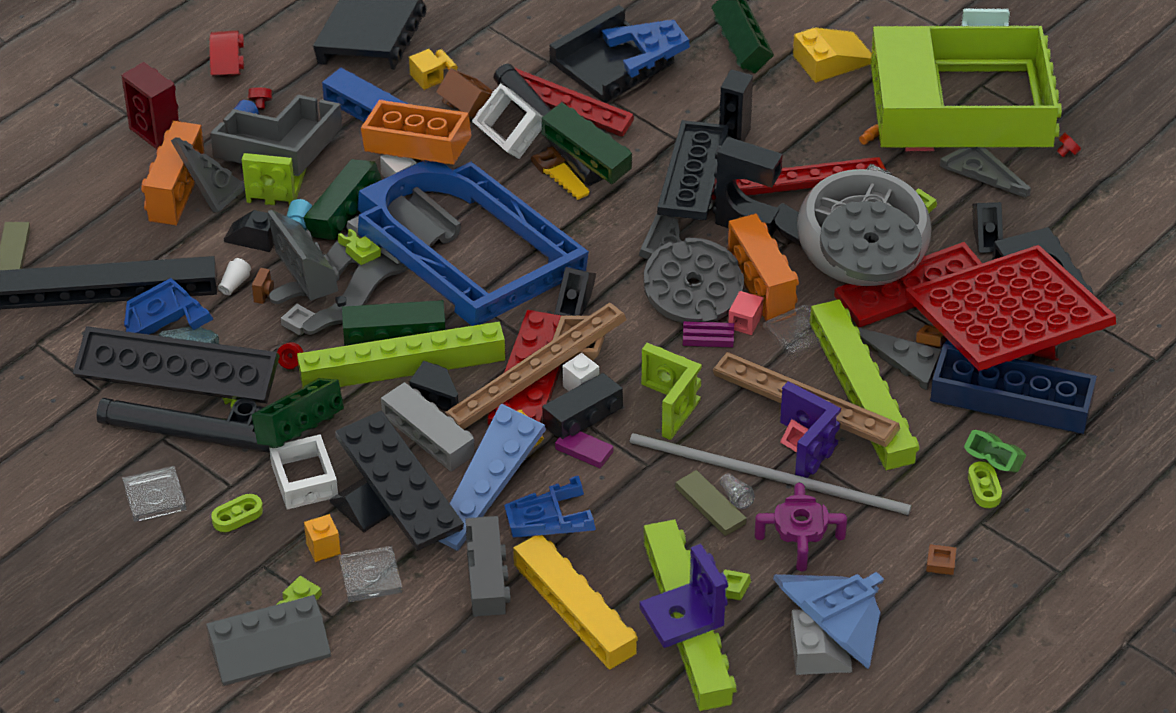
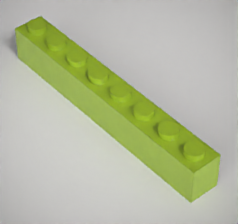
[810,299,919,470]
[297,321,505,387]
[644,520,736,711]

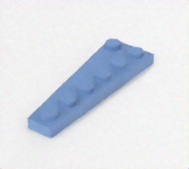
[439,404,546,551]

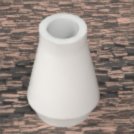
[218,258,251,295]

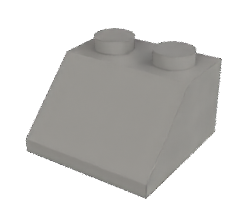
[790,610,852,675]

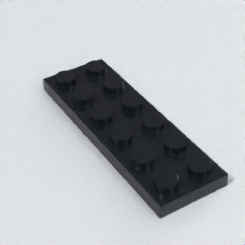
[657,120,729,220]
[335,410,464,551]

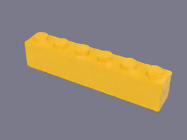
[513,535,638,670]

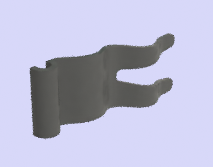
[269,187,461,335]

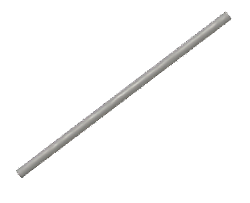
[630,433,912,515]

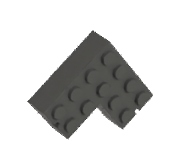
[211,95,342,176]

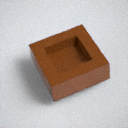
[252,267,274,304]
[916,325,947,348]
[926,544,957,575]

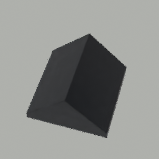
[330,477,391,533]

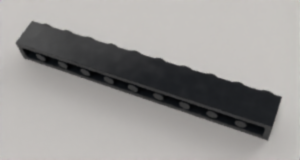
[0,256,217,310]

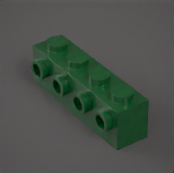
[711,0,774,74]
[542,102,632,185]
[303,159,382,240]
[342,300,446,346]
[251,378,344,448]

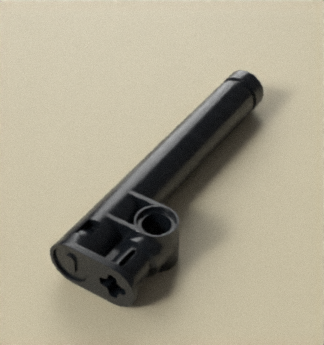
[493,64,605,185]
[96,398,270,453]

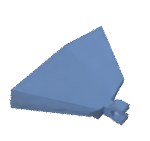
[773,572,884,669]

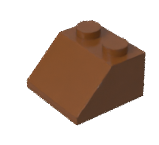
[436,68,493,119]

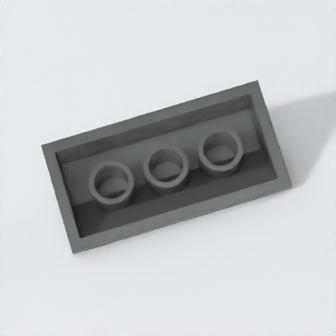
[267,210,340,301]
[206,595,331,686]

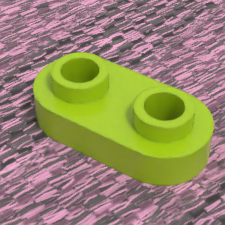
[968,461,1002,508]
[211,494,263,532]

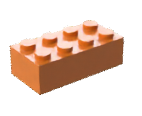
[361,100,471,165]
[141,121,205,225]
[728,214,799,322]

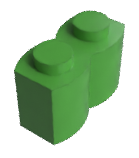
[964,430,1026,472]

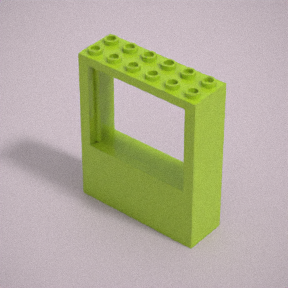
[871,26,1062,147]

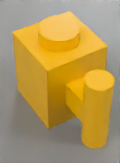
[409,49,458,90]

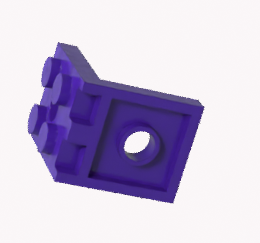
[780,381,841,478]
[640,544,728,648]

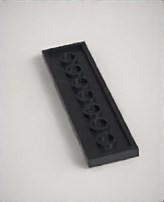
[73,326,280,404]

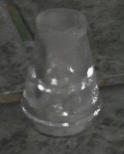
[720,473,755,509]

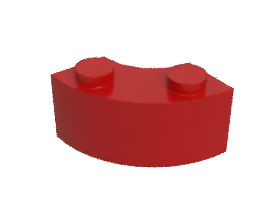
[210,30,244,77]

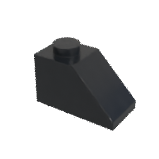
[972,202,1003,253]
[224,210,274,252]
[554,267,596,316]
[409,361,458,411]

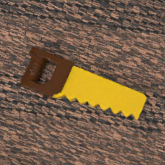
[531,146,589,200]

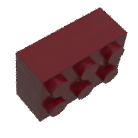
[121,62,180,149]

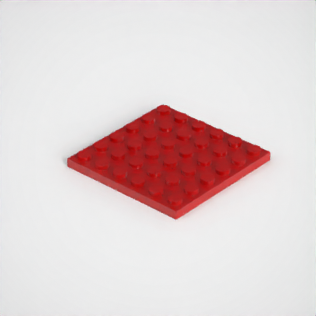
[905,245,1116,371]

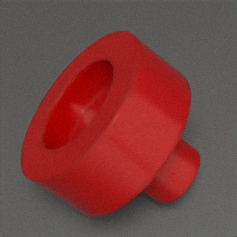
[248,88,272,110]
[1056,132,1082,157]
[277,342,303,369]

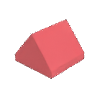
[780,419,809,453]

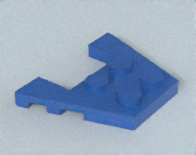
[602,20,690,77]
[124,278,214,335]
[504,475,596,537]

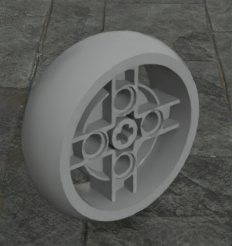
[797,169,931,286]

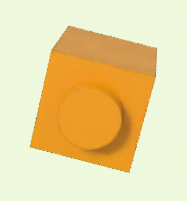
[304,514,341,562]

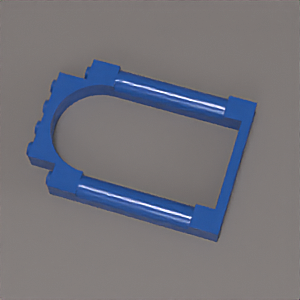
[358,161,589,326]

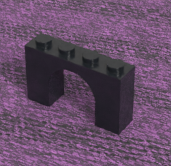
[713,137,783,237]
[992,227,1094,295]

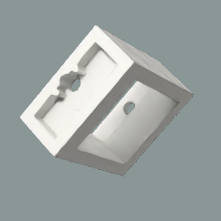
[472,83,543,159]
[269,434,338,510]

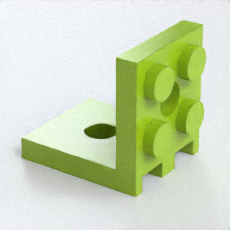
[242,153,306,205]
[641,343,702,440]

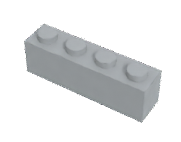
[381,382,475,472]

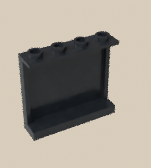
[313,0,427,70]
[549,5,675,103]

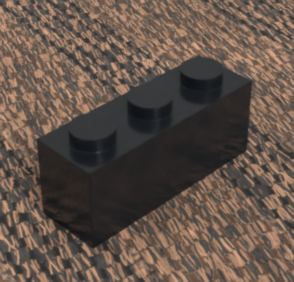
[719,69,753,142]
[542,373,623,439]

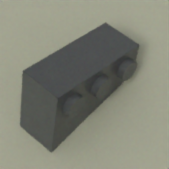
[465,516,510,617]

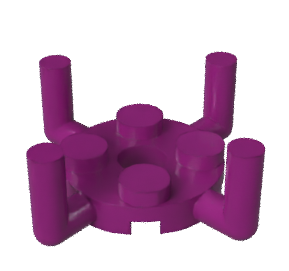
[754,483,847,571]

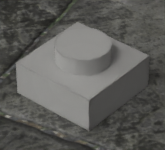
[281,304,315,336]

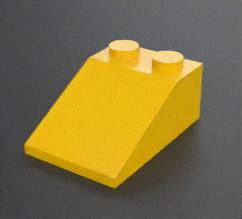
[793,28,871,83]

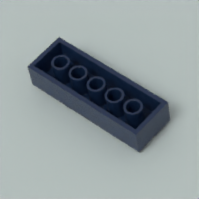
[930,344,1097,434]

